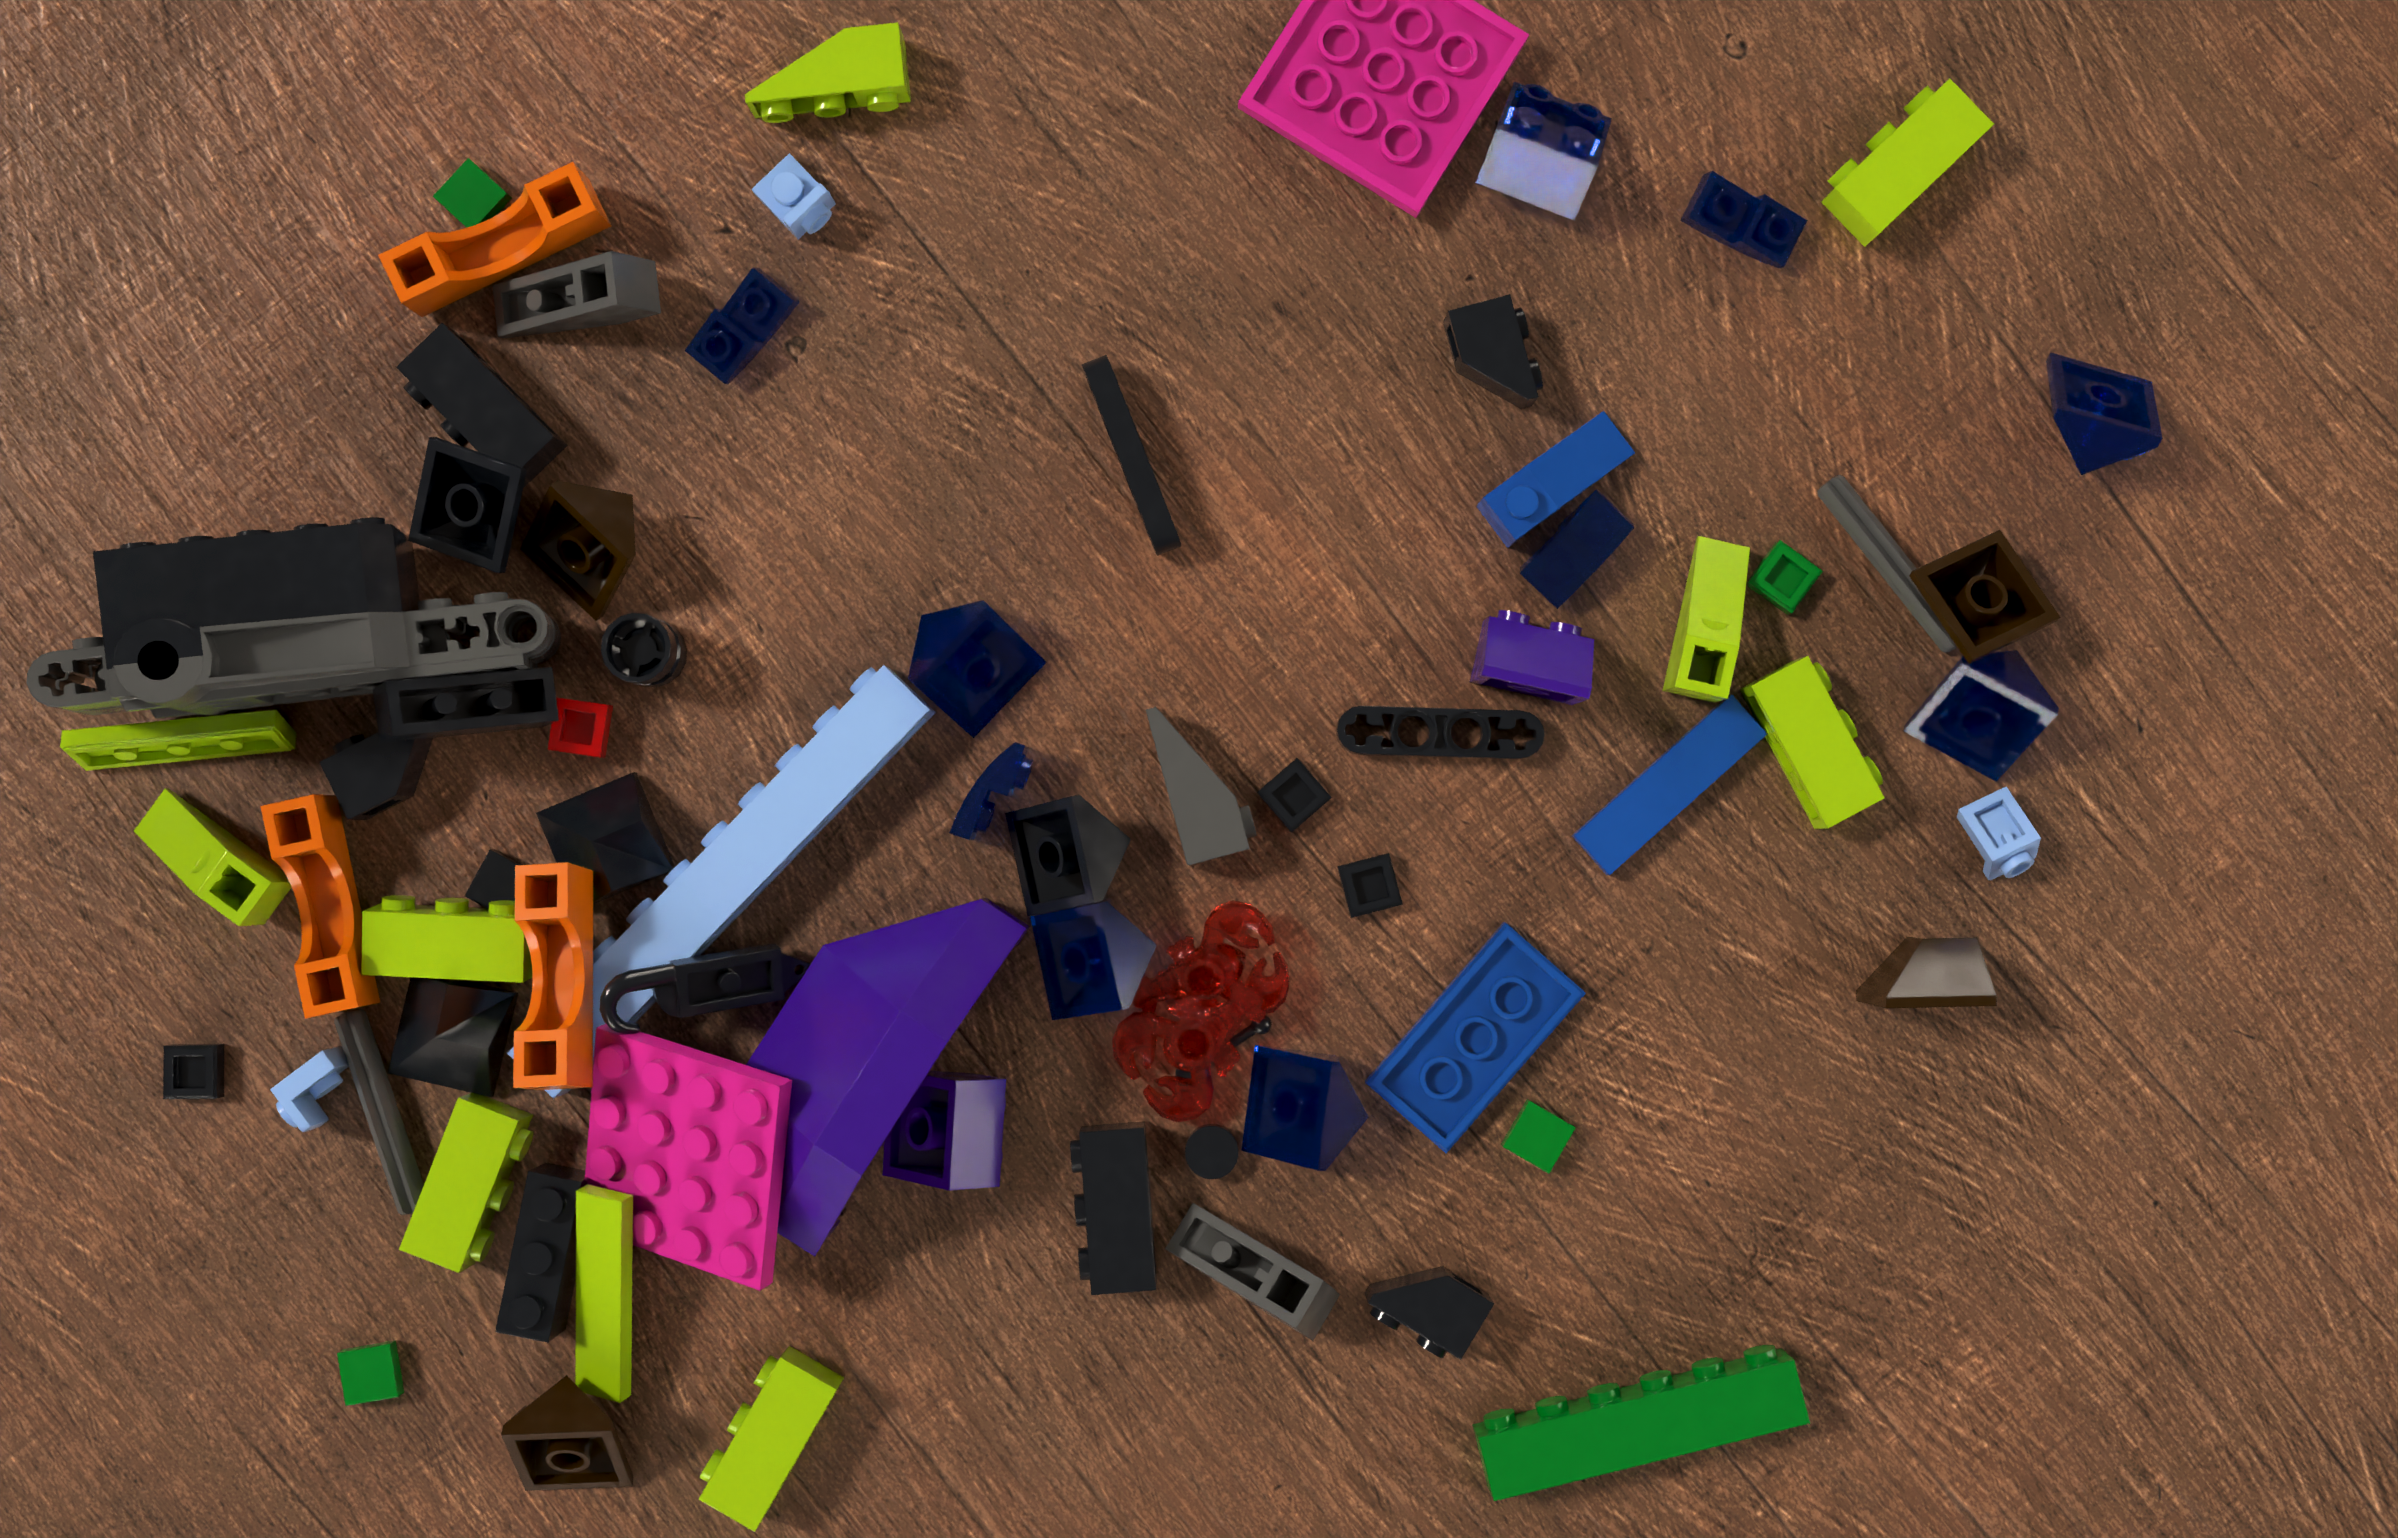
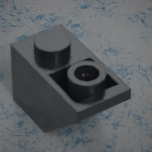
[1443,294,1543,409]
[319,733,433,820]
[1365,1266,1494,1360]

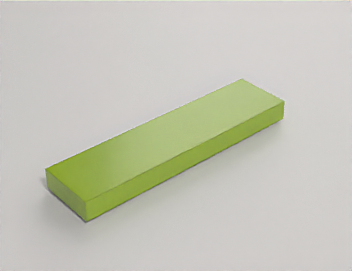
[60,710,296,771]
[575,1184,633,1403]

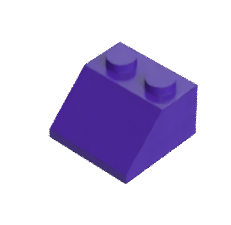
[1470,610,1594,705]
[882,1071,1006,1191]

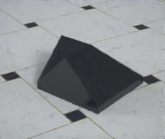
[408,437,527,574]
[536,772,675,904]
[1005,795,1131,916]
[388,977,518,1097]

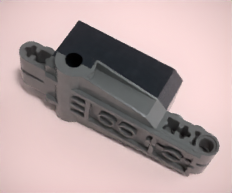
[26,517,561,719]

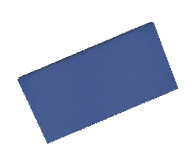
[1365,922,1586,1153]

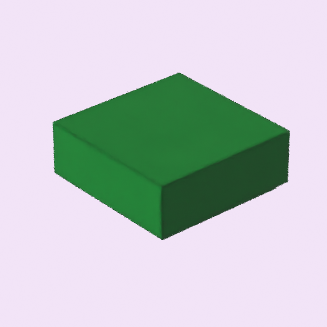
[433,158,512,228]
[1746,540,1823,615]
[1501,1099,1576,1174]
[337,1340,404,1406]

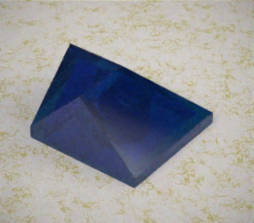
[2046,352,2163,475]
[908,600,1047,738]
[1903,650,2059,782]
[1030,899,1157,1020]
[1241,1045,1369,1171]

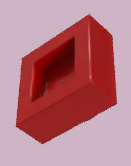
[547,697,613,758]

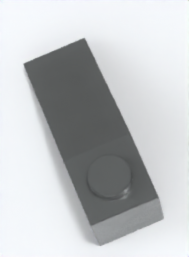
[492,251,661,338]
[1146,707,1257,866]
[1165,1203,1340,1341]

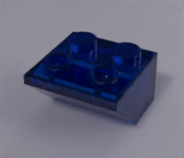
[1475,81,1612,221]

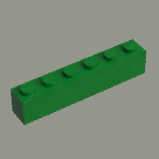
[1472,1345,1810,1501]

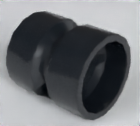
[601,613,687,687]

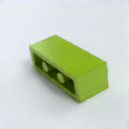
[1821,78,1994,247]
[1739,656,1885,829]
[361,895,532,983]
[399,1093,534,1273]
[699,1346,844,1532]

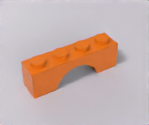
[378,162,612,317]
[260,794,381,1019]
[513,862,593,1090]

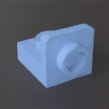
[751,153,836,240]
[1957,786,2041,880]
[270,1046,349,1132]

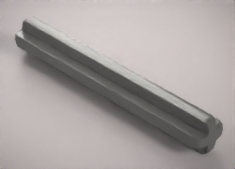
[1817,475,1957,653]
[334,1009,424,1215]

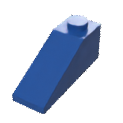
[1476,411,1635,548]

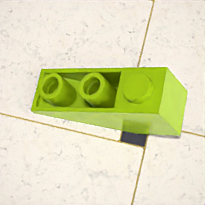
[745,22,911,123]
[1662,536,1750,703]
[134,788,292,927]

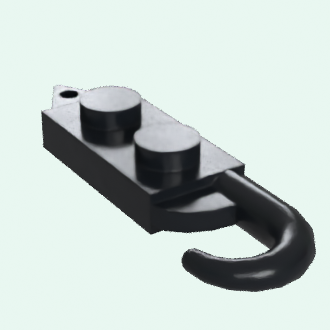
[599,943,811,1034]

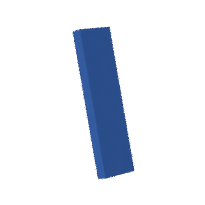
[1571,695,1767,875]

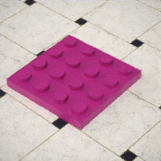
[1238,0,1529,218]
[585,1024,792,1291]

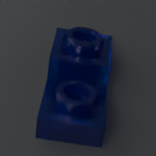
[1680,171,1808,268]
[685,267,800,384]
[1520,489,1634,609]
[949,742,1034,840]

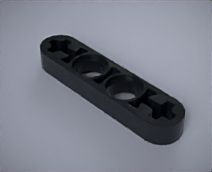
[1081,355,1181,556]
[1336,706,1545,759]

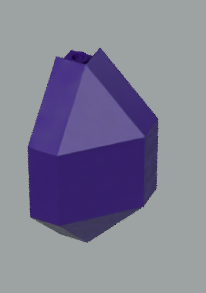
[746,898,1030,1257]

